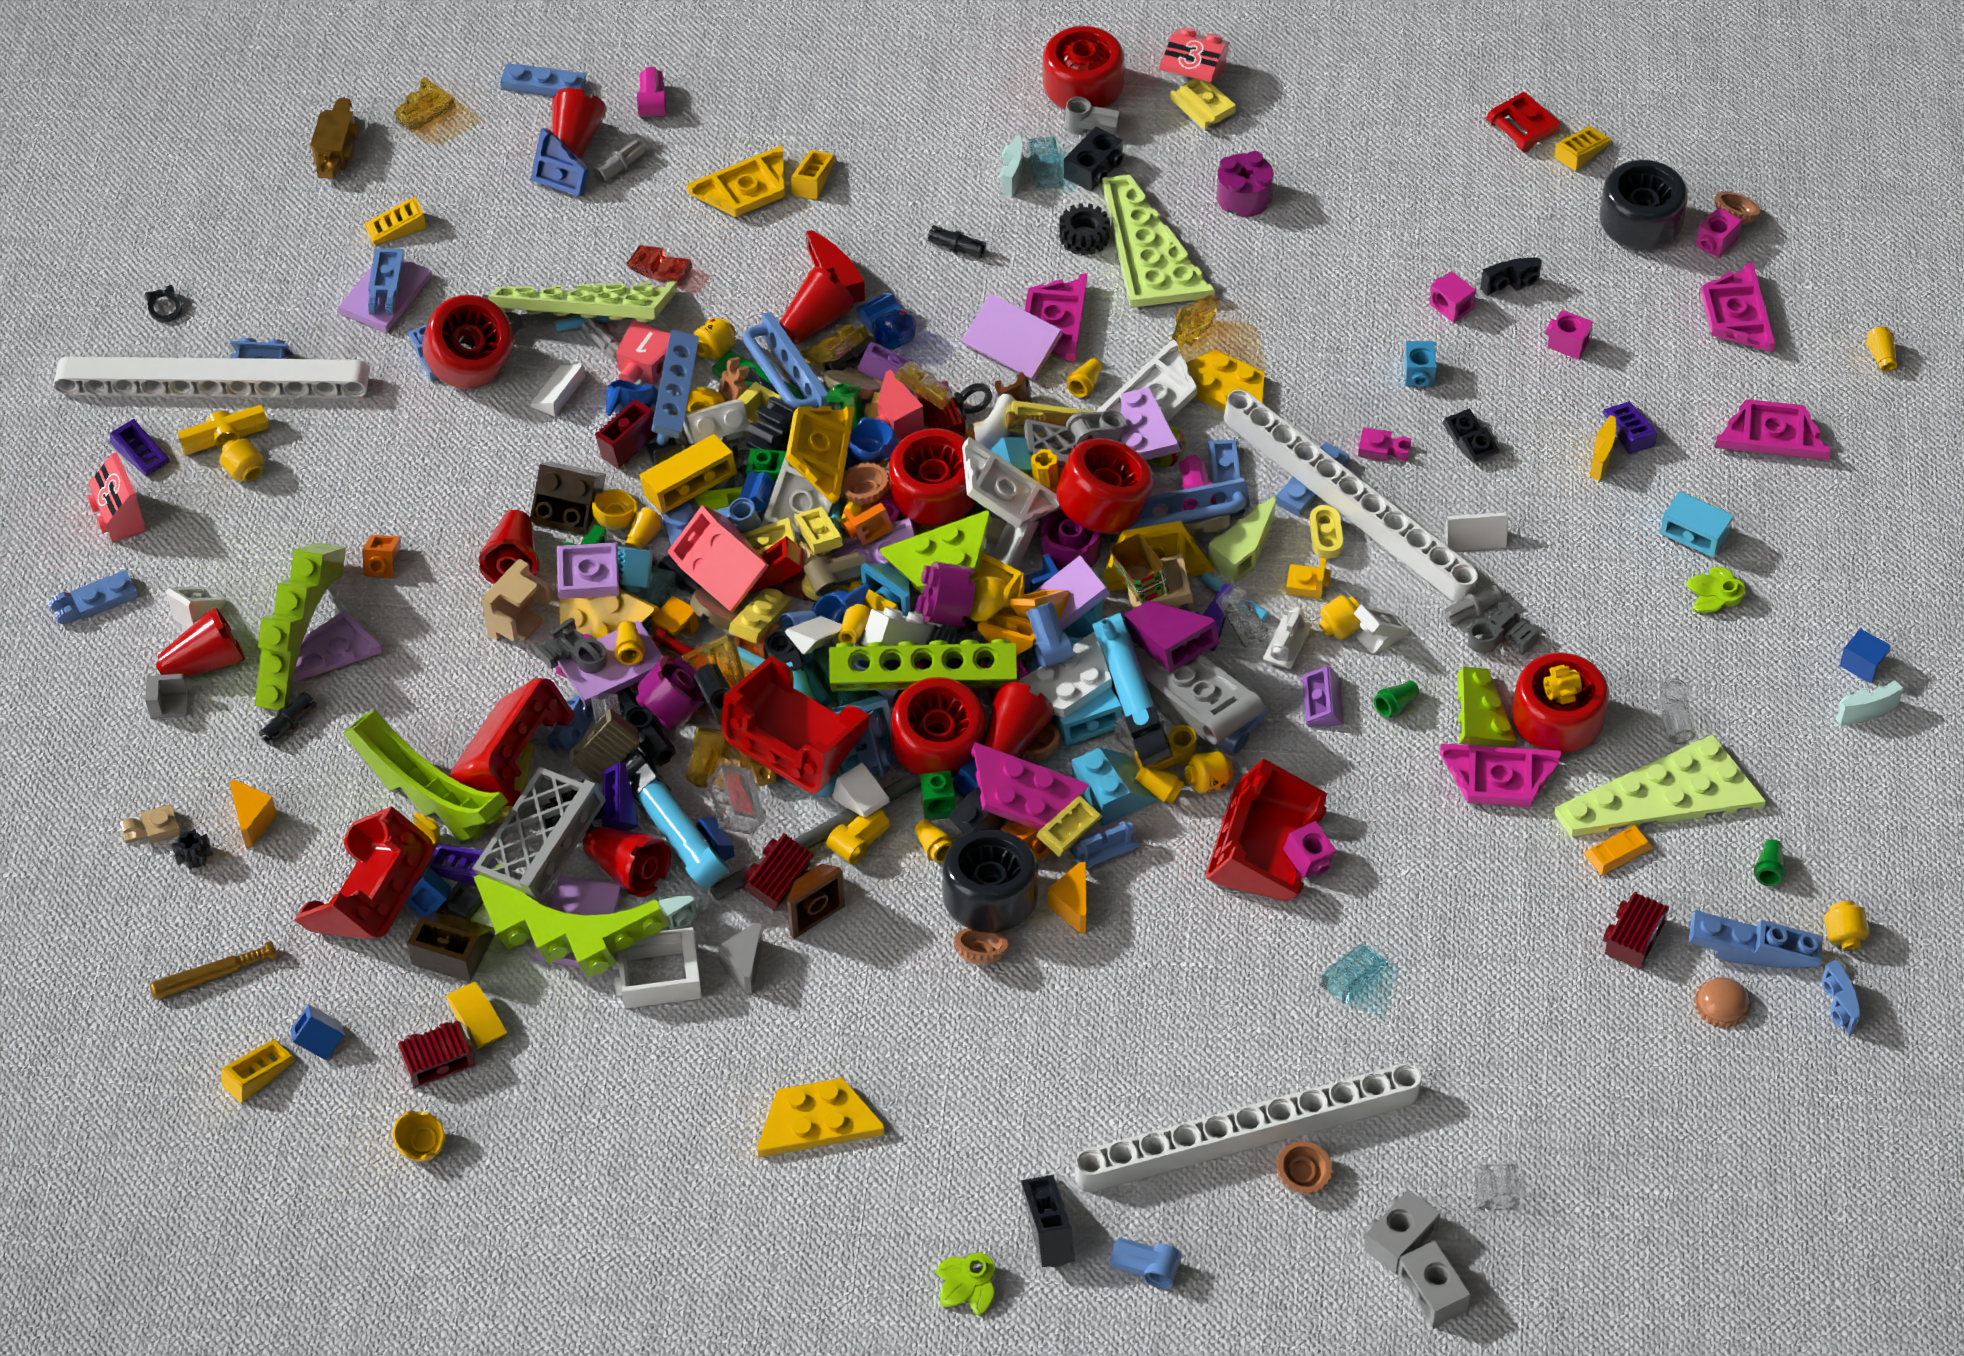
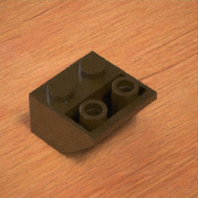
[530,462,606,534]
[407,910,496,982]

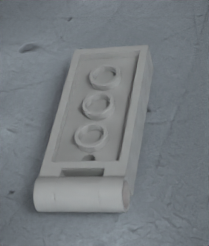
[1136,648,1265,744]

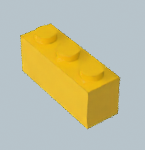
[639,434,737,515]

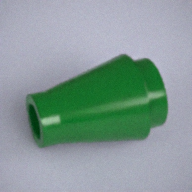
[1374,680,1420,718]
[1754,839,1786,886]

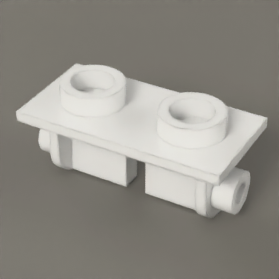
[1262,607,1312,670]

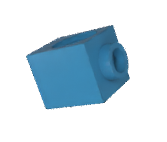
[1404,341,1436,387]

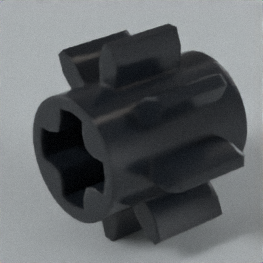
[171,829,213,870]

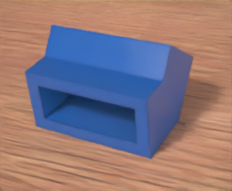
[856,293,902,335]
[738,470,776,512]
[695,817,735,861]

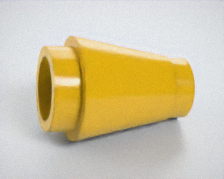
[1866,327,1897,372]
[1067,359,1103,398]
[625,507,663,549]
[838,604,871,644]
[614,621,645,666]
[1135,766,1184,804]
[914,819,954,863]

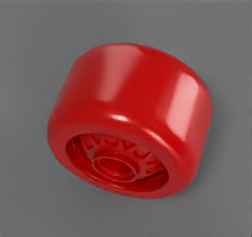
[1043,26,1125,110]
[422,294,513,389]
[889,428,976,526]
[1056,438,1153,534]
[1512,652,1609,754]
[890,677,985,777]

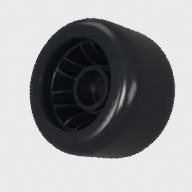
[1599,160,1688,250]
[942,830,1039,933]

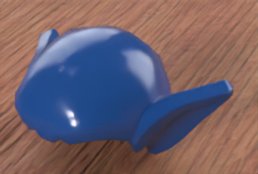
[605,379,659,416]
[848,418,901,464]
[811,583,870,624]

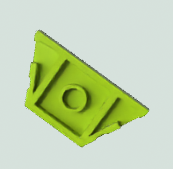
[879,510,992,593]

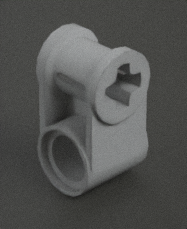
[1066,410,1127,446]

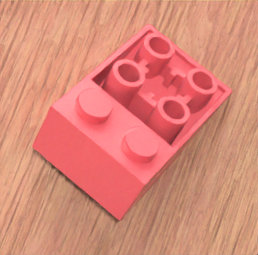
[667,505,769,612]

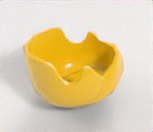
[592,489,637,530]
[392,1110,446,1161]

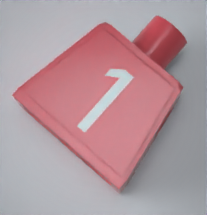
[616,320,670,384]

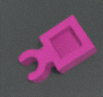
[1358,427,1412,461]

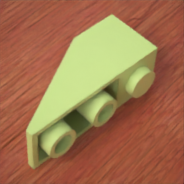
[1208,497,1276,583]

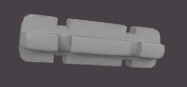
[582,318,620,361]

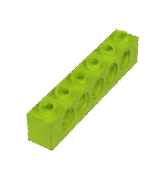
[829,639,1017,691]

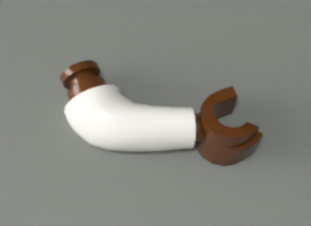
[957,372,1032,449]

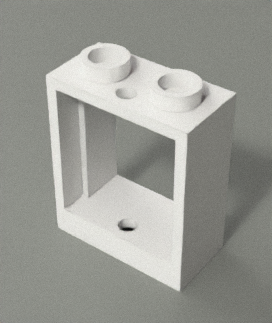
[613,927,702,1009]

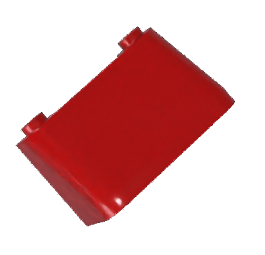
[721,656,870,794]
[449,678,576,806]
[1205,758,1328,902]
[294,806,434,940]

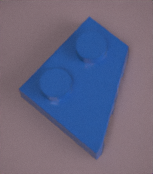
[530,128,589,196]

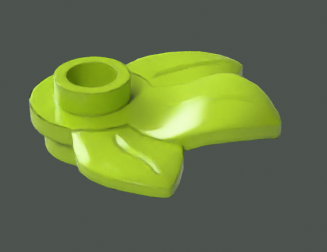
[1686,567,1746,613]
[935,1252,995,1316]

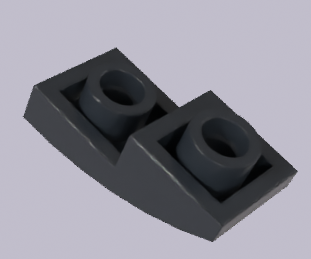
[1480,257,1542,296]
[1443,408,1500,463]

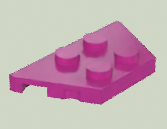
[1701,262,1775,352]
[1025,273,1088,363]
[1715,399,1831,460]
[971,742,1089,830]
[1440,743,1561,807]

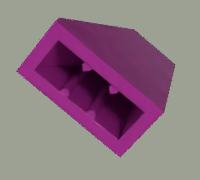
[1124,600,1220,673]

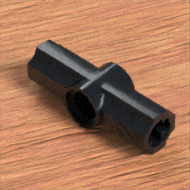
[605,687,676,767]

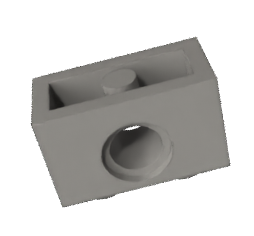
[1364,1189,1440,1274]
[1397,1241,1471,1328]

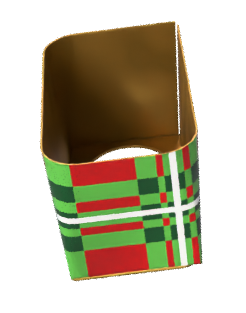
[1111,533,1169,604]

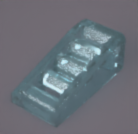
[1027,136,1064,190]
[642,568,678,632]
[1321,943,1387,1004]

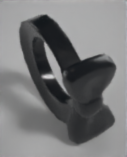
[145,285,182,323]
[954,383,992,420]

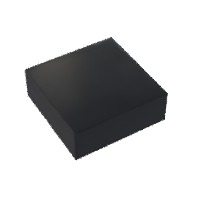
[440,881,484,920]

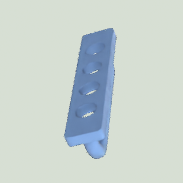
[743,312,829,408]
[652,329,699,446]
[1105,478,1250,536]

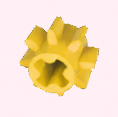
[1544,665,1582,705]

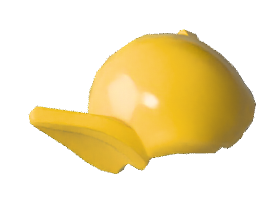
[969,571,1023,622]

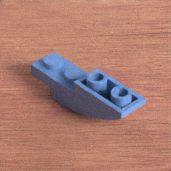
[1689,910,1823,968]

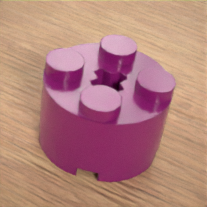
[1217,151,1274,217]
[1041,510,1101,572]
[916,561,975,627]
[636,655,706,730]

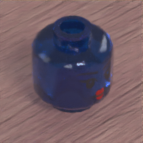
[874,308,916,350]

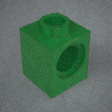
[919,770,955,821]

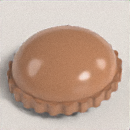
[1714,191,1761,225]
[841,463,890,505]
[1018,724,1061,763]
[953,928,1009,965]
[1694,977,1751,1028]
[1275,1140,1333,1195]

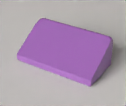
[858,342,922,391]
[1302,665,1344,727]

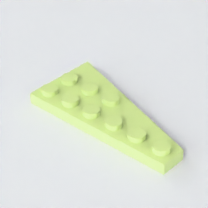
[1102,175,1215,308]
[488,281,677,322]
[1554,734,1766,837]

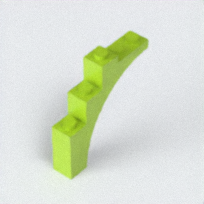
[255,543,346,710]
[343,710,508,841]
[474,863,671,978]

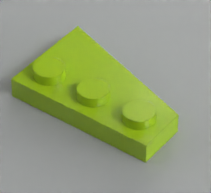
[1457,666,1516,748]

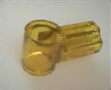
[686,726,729,788]

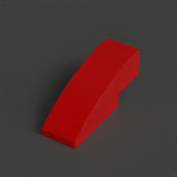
[806,230,865,304]
[748,536,803,594]

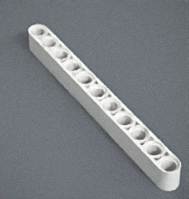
[54,357,370,398]
[1224,390,1478,602]
[1075,1064,1422,1192]

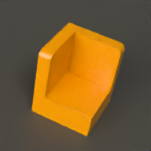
[651,596,699,636]

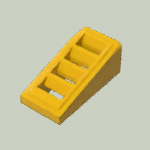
[1554,126,1612,172]
[791,150,836,200]
[364,197,427,246]
[221,1039,295,1103]

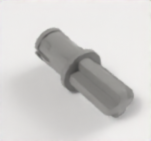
[594,140,645,183]
[1444,585,1502,624]

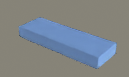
[1208,440,1245,515]

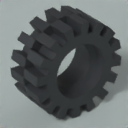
[1059,203,1110,255]

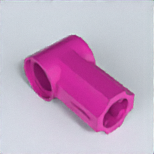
[637,67,666,117]
[1179,455,1216,510]

